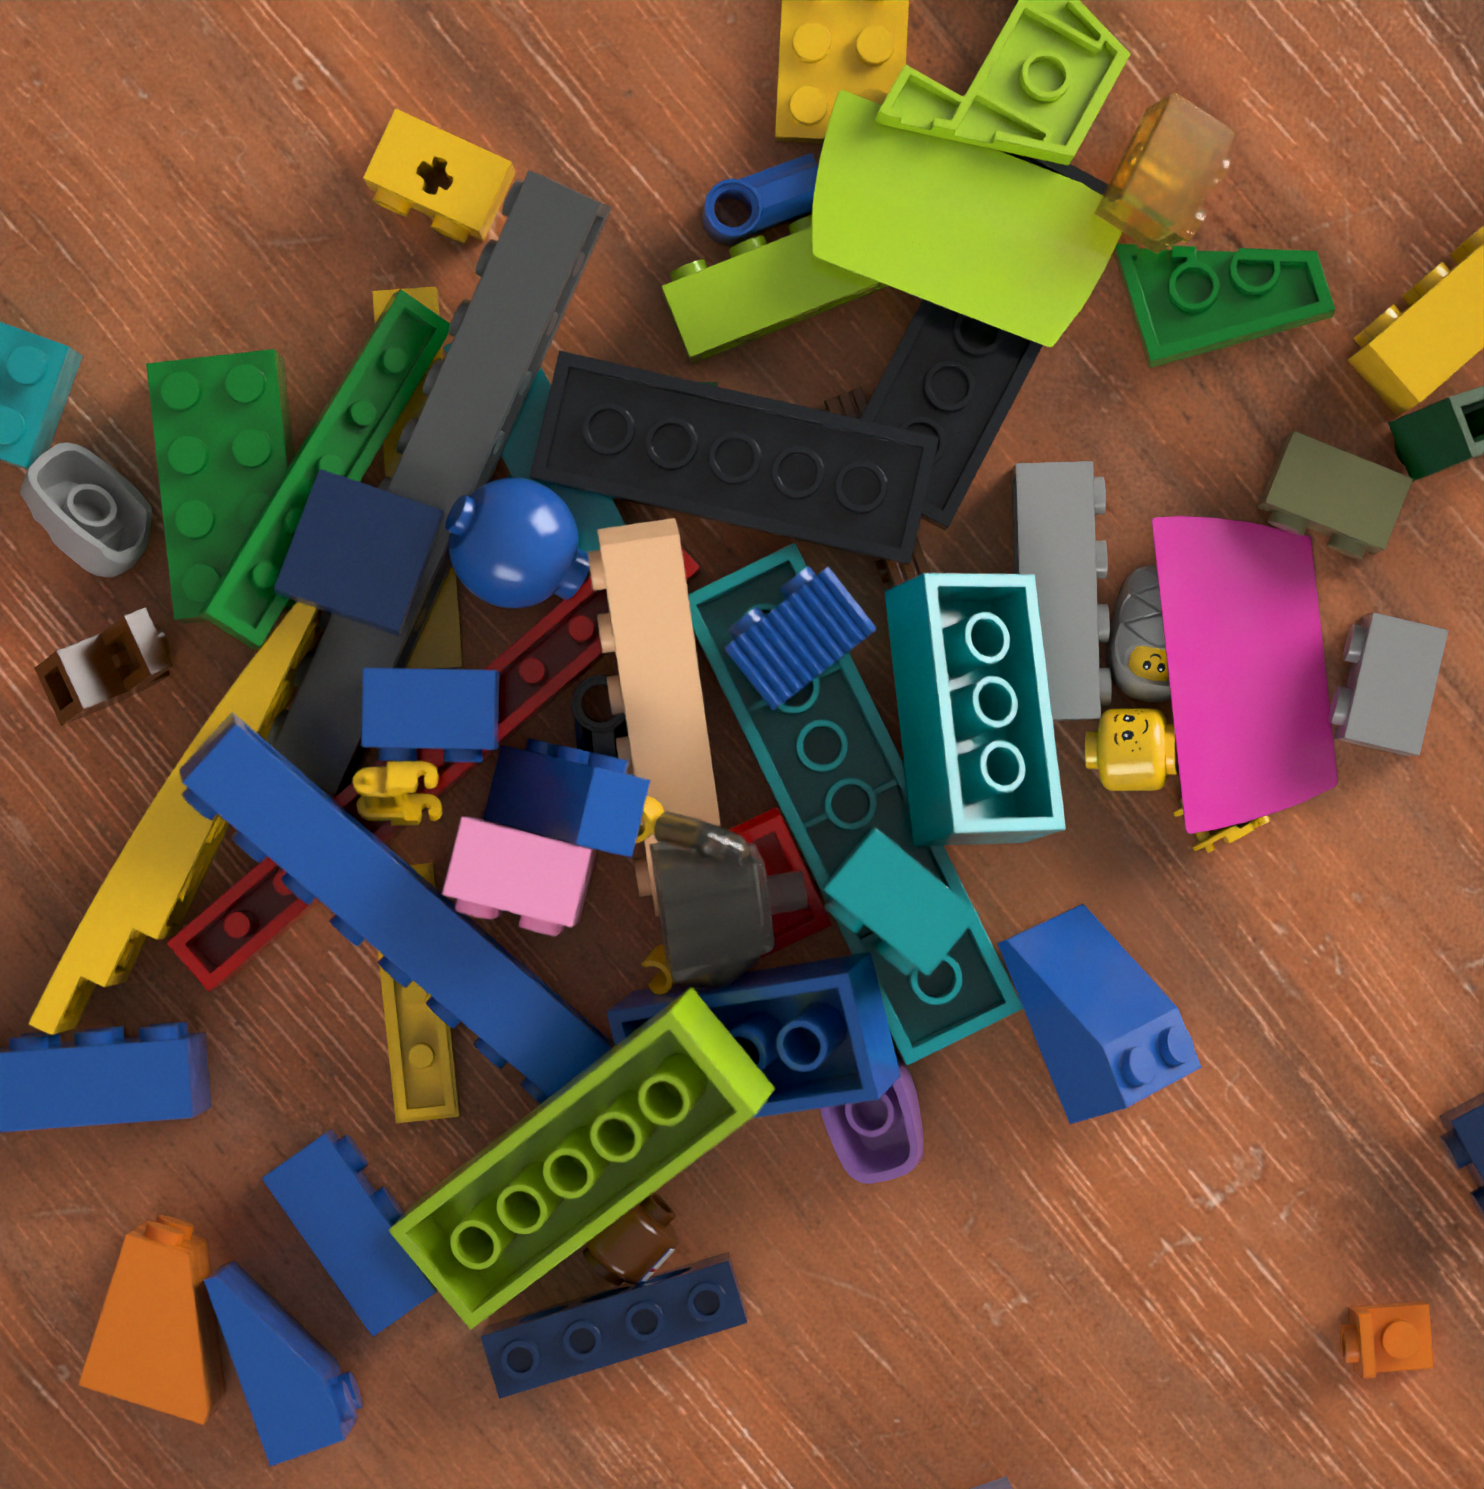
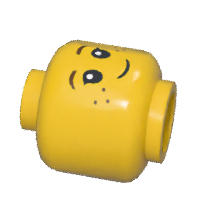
[1085,708,1179,791]

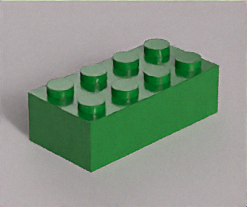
[146,349,297,624]

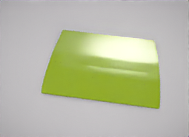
[812,90,1131,348]

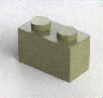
[1257,431,1413,560]

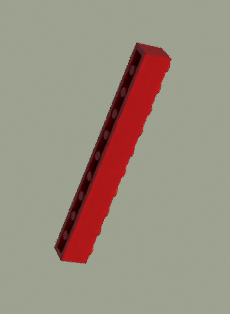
[167,519,701,992]

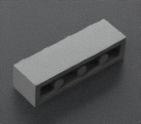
[1011,461,1112,721]

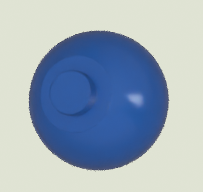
[445,478,590,609]

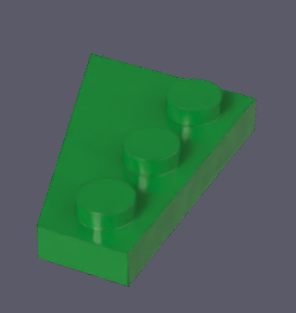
[1113,243,1335,368]

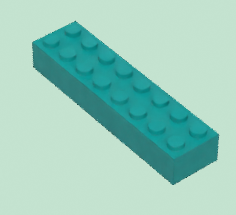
[688,543,1023,1066]

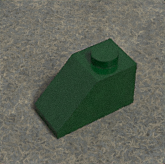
[1388,386,1484,482]

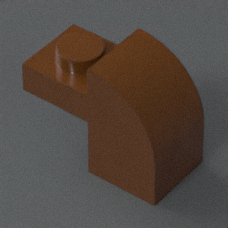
[34,607,173,726]

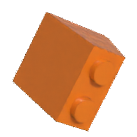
[78,1215,226,1425]

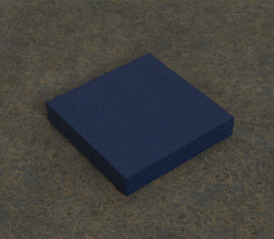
[274,468,444,636]

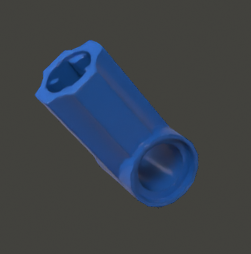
[702,153,819,246]

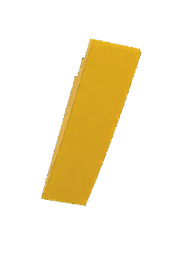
[29,602,324,1035]

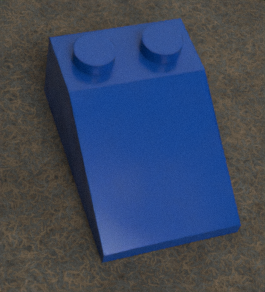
[997,904,1202,1124]
[204,1261,363,1467]

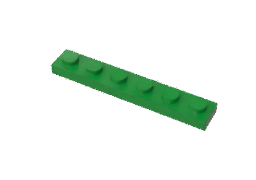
[199,289,451,650]

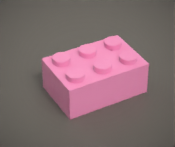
[442,817,598,936]

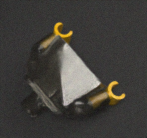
[635,796,808,995]

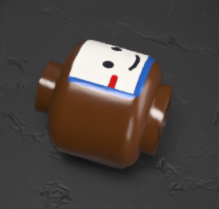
[583,1192,678,1286]

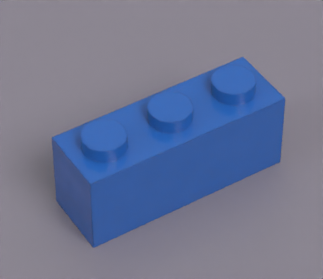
[483,738,650,857]
[262,1129,437,1337]

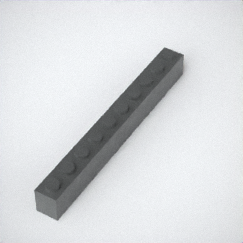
[267,170,612,796]

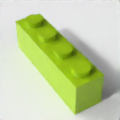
[662,215,889,365]

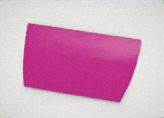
[1152,516,1338,834]

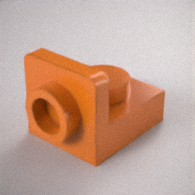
[1340,1301,1434,1379]

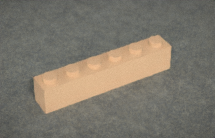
[588,518,722,917]

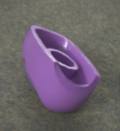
[820,1048,924,1184]

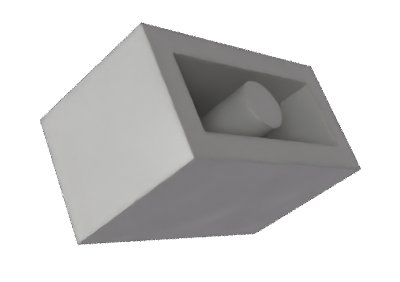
[1329,612,1449,756]

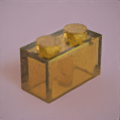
[1095,92,1236,254]

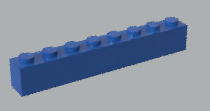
[179,712,615,1104]

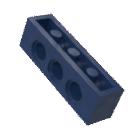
[480,1252,747,1399]

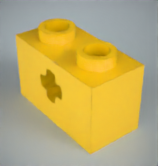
[363,108,516,243]

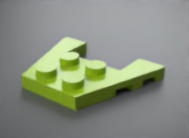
[874,0,1130,166]

